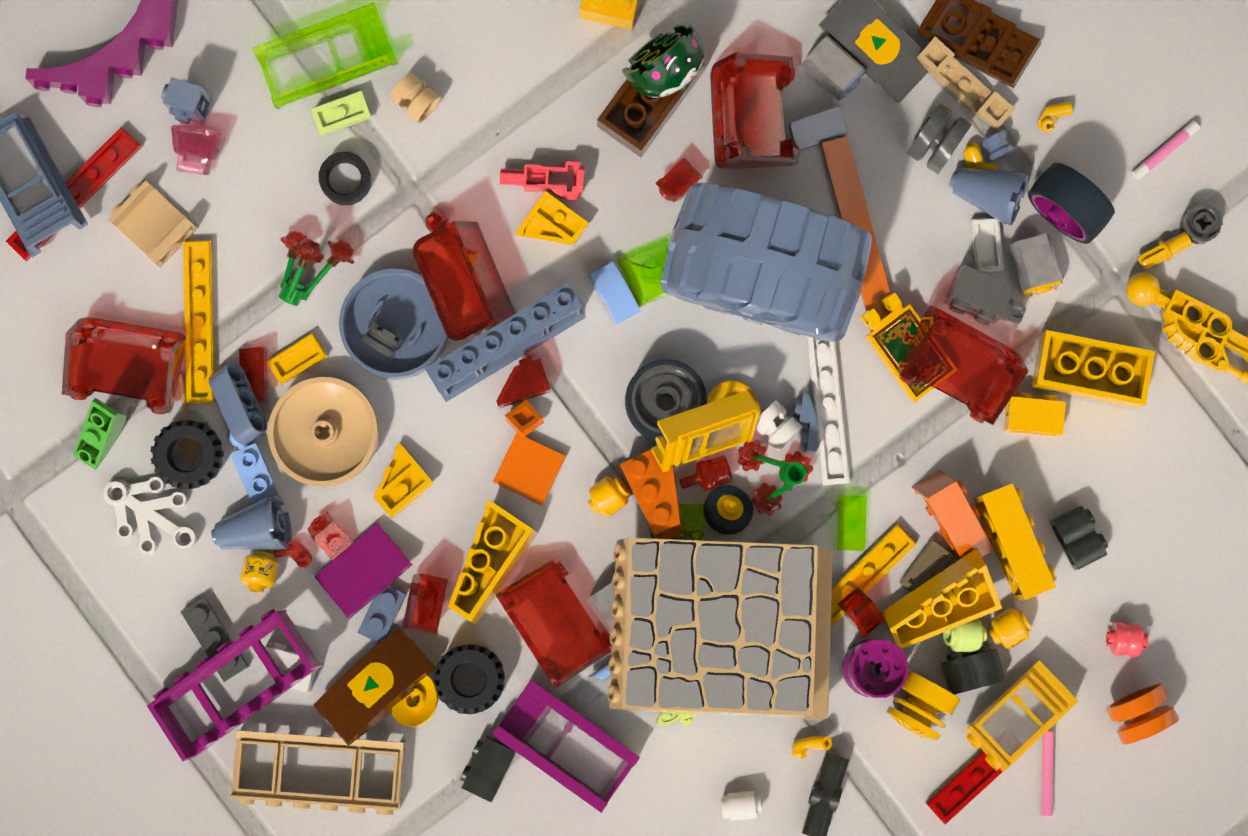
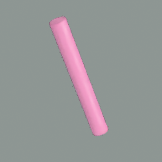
[1041,731,1054,816]

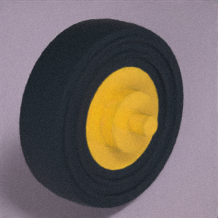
[703,485,753,535]

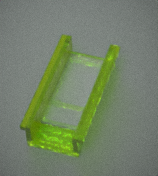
[252,2,398,109]

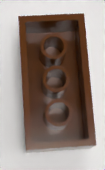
[597,33,705,157]

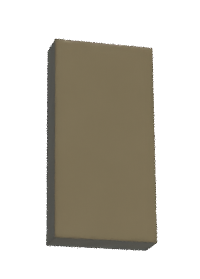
[899,539,955,592]

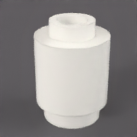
[721,790,762,821]

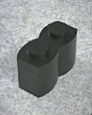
[1049,506,1108,570]
[941,645,1006,695]

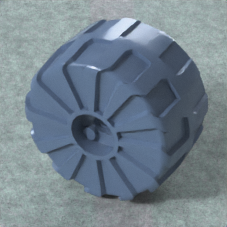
[660,183,872,342]

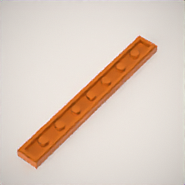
[821,136,891,320]

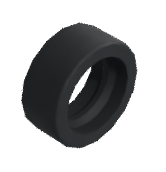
[318,152,371,205]

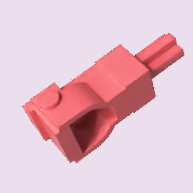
[499,160,585,200]

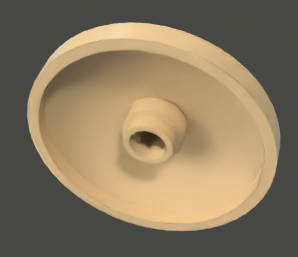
[268,377,379,487]

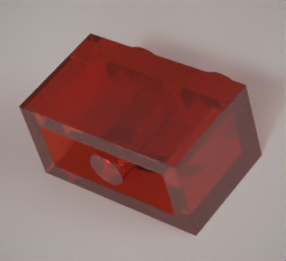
[402,573,448,634]

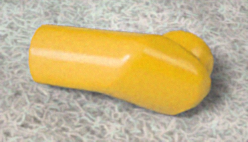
[1038,101,1073,132]
[963,142,997,170]

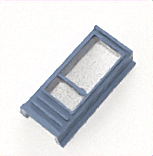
[0,112,89,258]

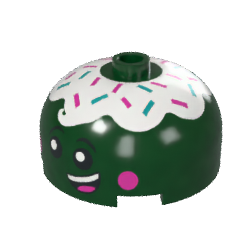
[622,22,705,98]

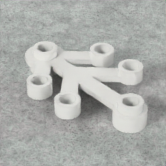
[103,477,197,554]

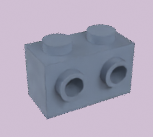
[161,77,212,125]

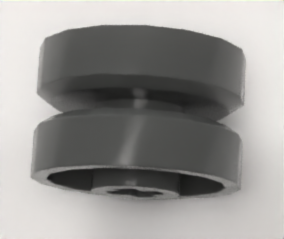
[906,103,972,174]

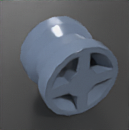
[981,130,1015,162]

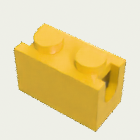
[1004,392,1066,437]

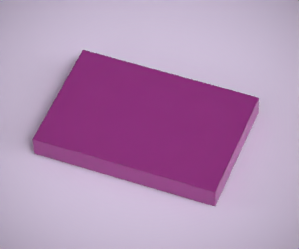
[315,523,413,619]

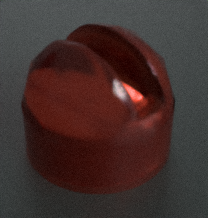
[424,211,449,236]

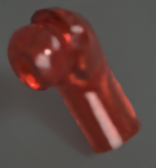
[273,541,312,568]

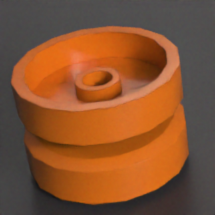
[1106,683,1179,745]

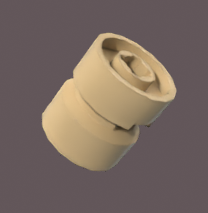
[389,72,441,124]

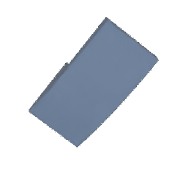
[794,394,818,454]

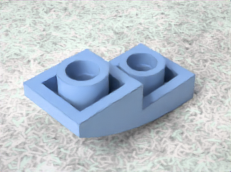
[588,261,640,324]

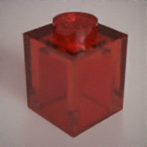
[837,587,885,637]

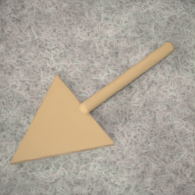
[177,374,207,465]

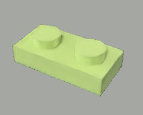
[311,91,372,136]

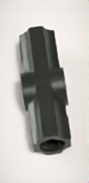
[801,752,849,836]

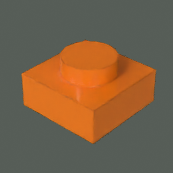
[505,400,544,438]

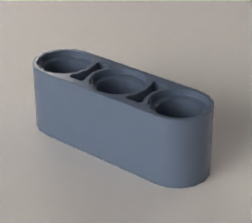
[209,362,267,445]

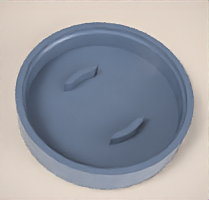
[339,268,450,380]

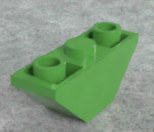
[73,398,127,470]

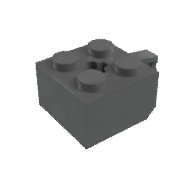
[944,265,1026,325]

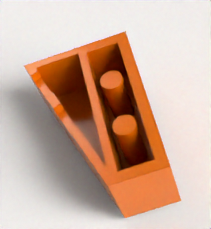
[620,450,683,539]
[912,470,994,561]

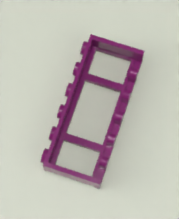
[147,609,324,762]

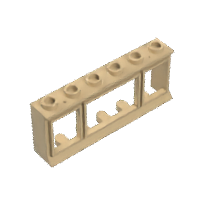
[230,729,406,815]

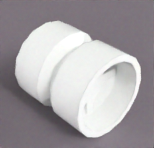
[756,400,803,452]

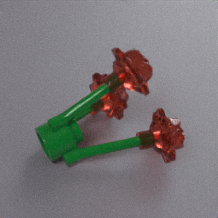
[279,231,355,306]
[737,440,813,516]

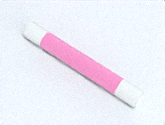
[1132,121,1200,180]

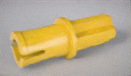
[1138,232,1192,270]

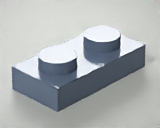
[357,586,407,643]

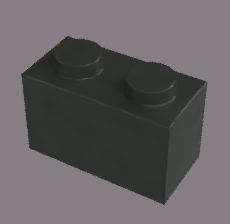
[459,736,516,803]

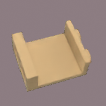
[108,180,198,268]

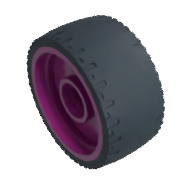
[1028,163,1115,244]

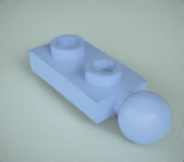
[227,430,279,504]

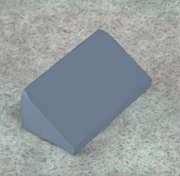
[788,105,848,152]

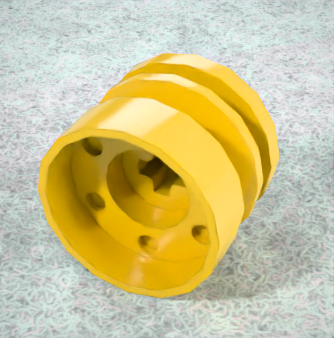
[886,671,961,741]

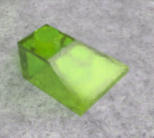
[617,237,669,308]

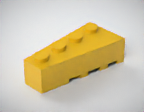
[448,499,538,625]
[882,548,1002,649]

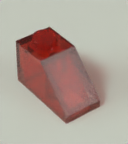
[496,356,551,409]

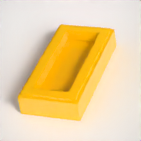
[267,333,328,385]

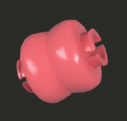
[1106,621,1148,658]

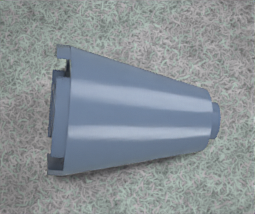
[949,168,1029,225]
[211,495,292,550]

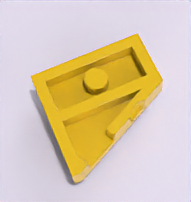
[515,191,590,245]
[374,443,435,519]

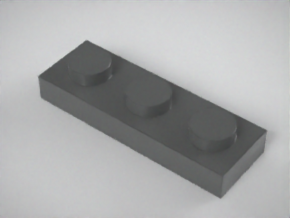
[181,597,249,682]

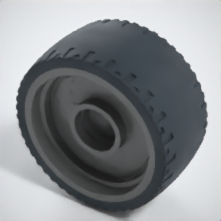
[625,360,707,442]

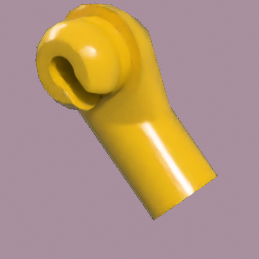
[791,735,832,758]

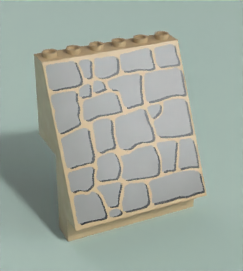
[607,538,832,720]

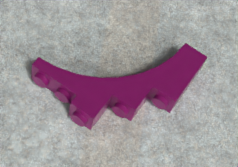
[25,0,178,107]

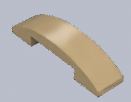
[917,37,1015,130]

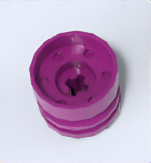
[842,639,908,698]

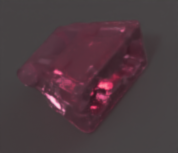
[171,125,226,175]

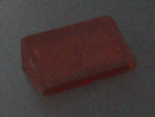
[239,347,268,403]

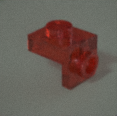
[655,158,703,202]
[307,512,354,560]

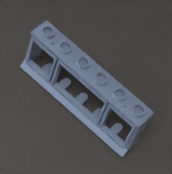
[425,282,585,402]

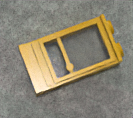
[651,390,761,472]
[964,660,1079,772]

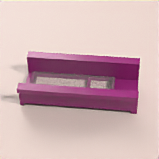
[492,680,640,813]

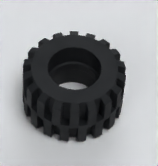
[150,420,224,489]
[434,644,505,715]

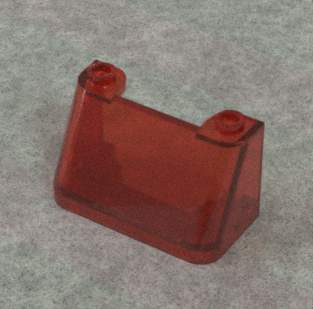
[710,52,800,169]
[898,306,1029,425]
[62,317,186,414]
[495,559,612,689]

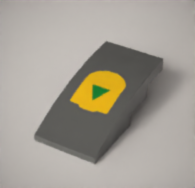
[818,0,928,103]

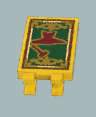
[859,292,957,403]

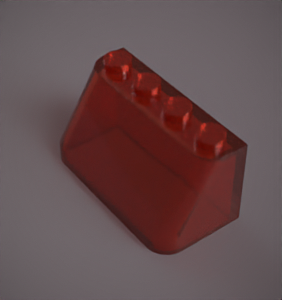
[413,221,516,341]

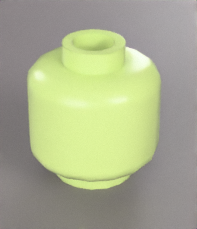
[943,618,987,653]

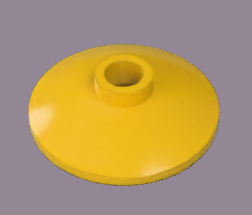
[392,675,438,727]

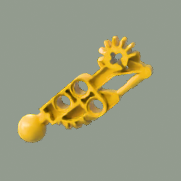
[1126,272,1248,384]

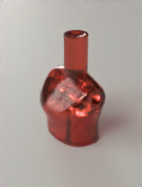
[679,455,733,492]

